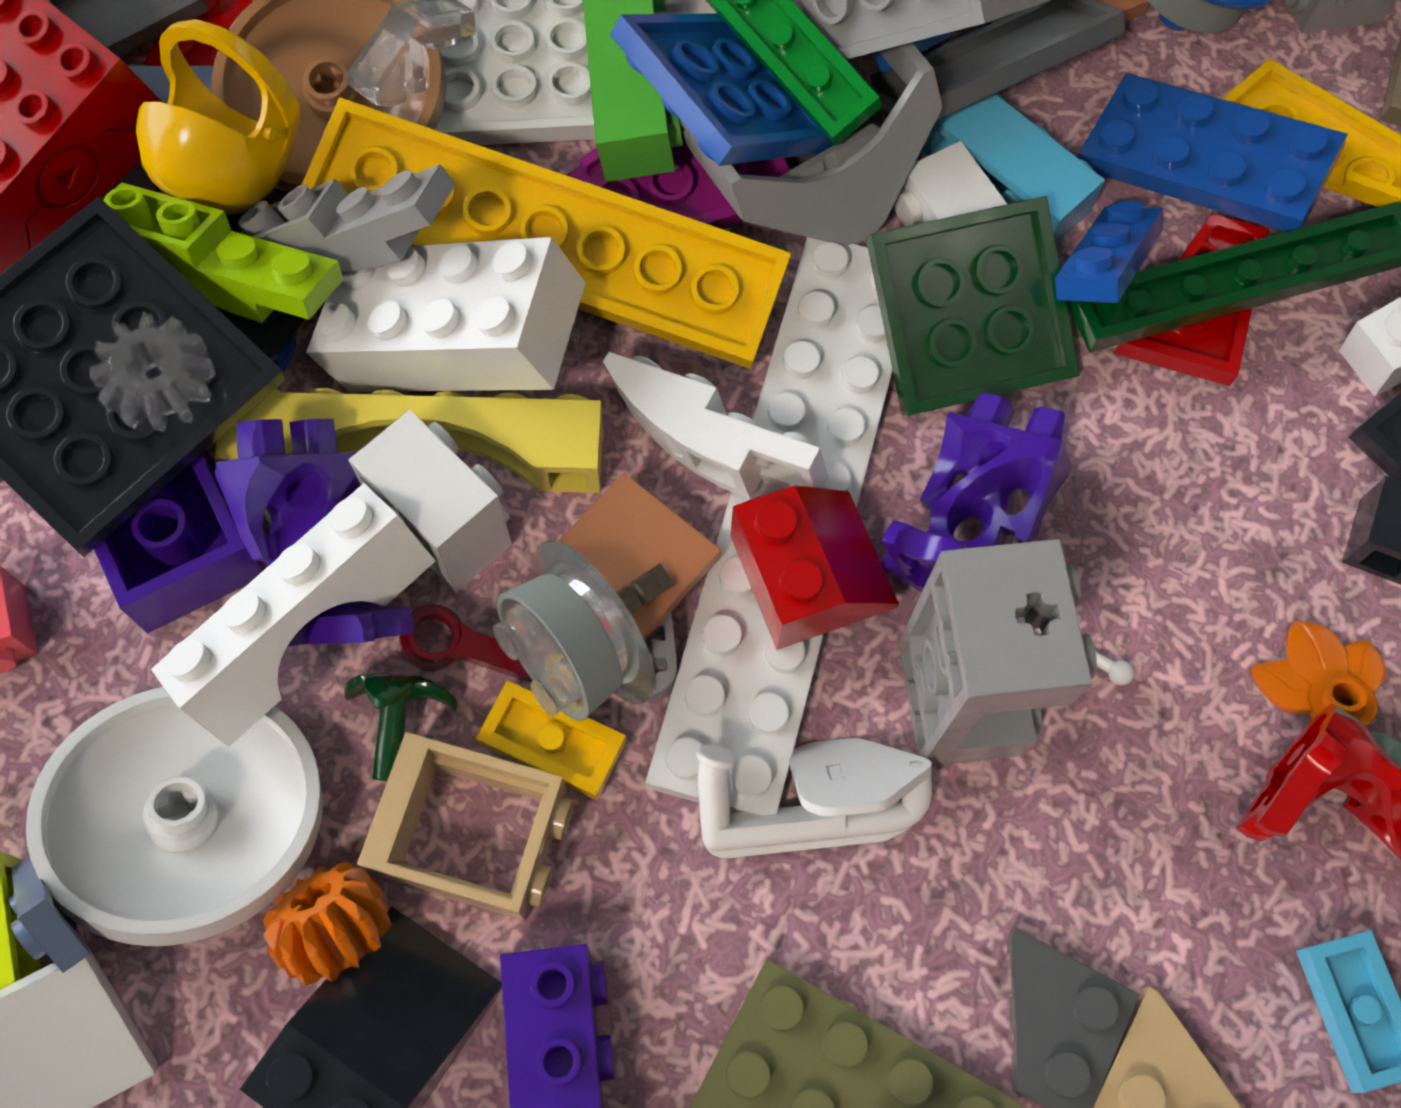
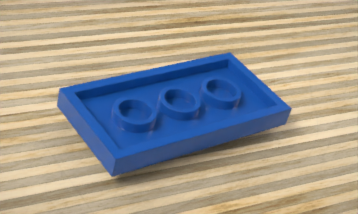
[1078,73,1348,232]

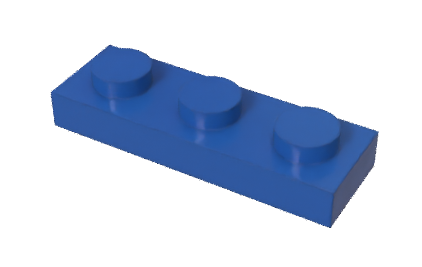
[1055,201,1163,303]

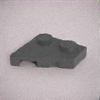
[1006,928,1140,1108]

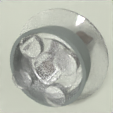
[493,540,675,721]

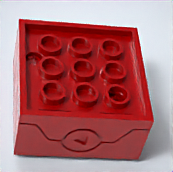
[0,0,164,274]

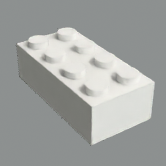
[306,237,586,392]

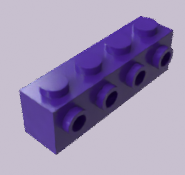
[500,944,615,1108]

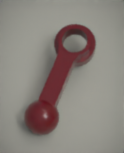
[399,604,547,698]

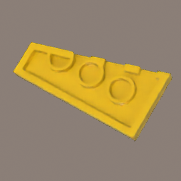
[1222,58,1401,207]

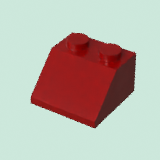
[730,485,899,650]

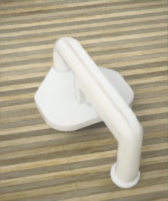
[696,738,932,858]

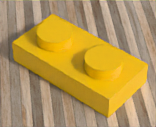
[475,680,627,801]

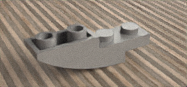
[238,164,456,272]

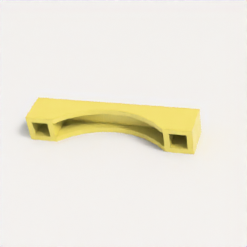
[214,388,604,493]

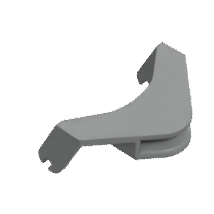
[680,42,943,245]

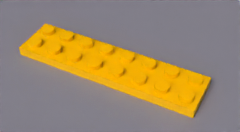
[302,97,791,369]

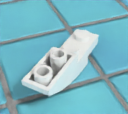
[603,352,829,500]

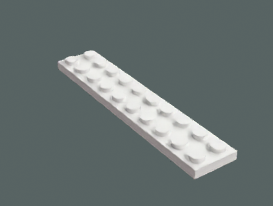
[645,237,892,816]

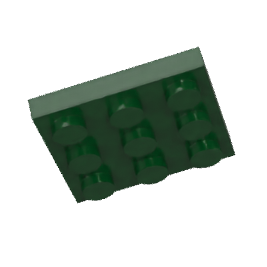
[866,196,1080,416]

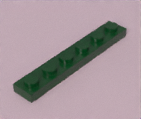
[1067,201,1401,353]

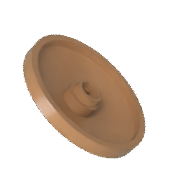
[212,0,446,191]

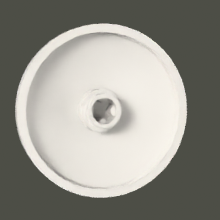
[26,687,323,946]

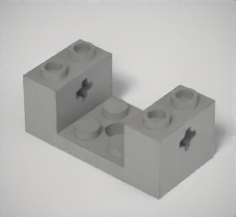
[898,539,1097,766]

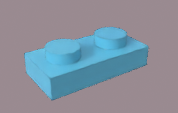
[1296,930,1401,1093]

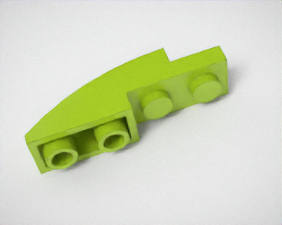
[103,182,343,323]

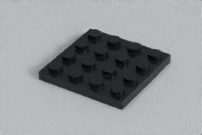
[0,196,286,557]

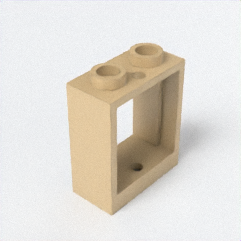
[357,732,574,922]

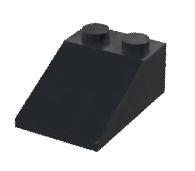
[239,906,502,1108]

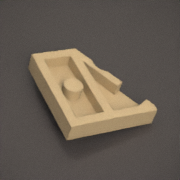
[1093,987,1242,1108]

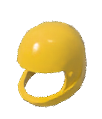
[136,19,301,215]

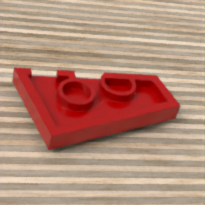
[1113,214,1269,386]

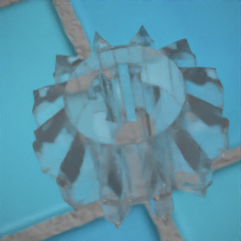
[90,312,215,433]

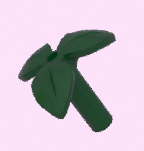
[344,673,457,781]

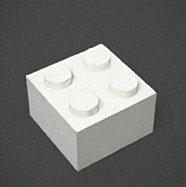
[349,409,512,593]

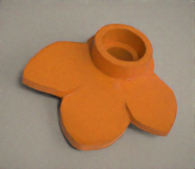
[1250,620,1386,728]

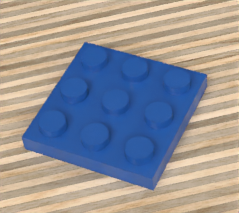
[610,13,834,166]

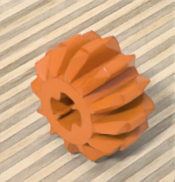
[262,862,392,986]

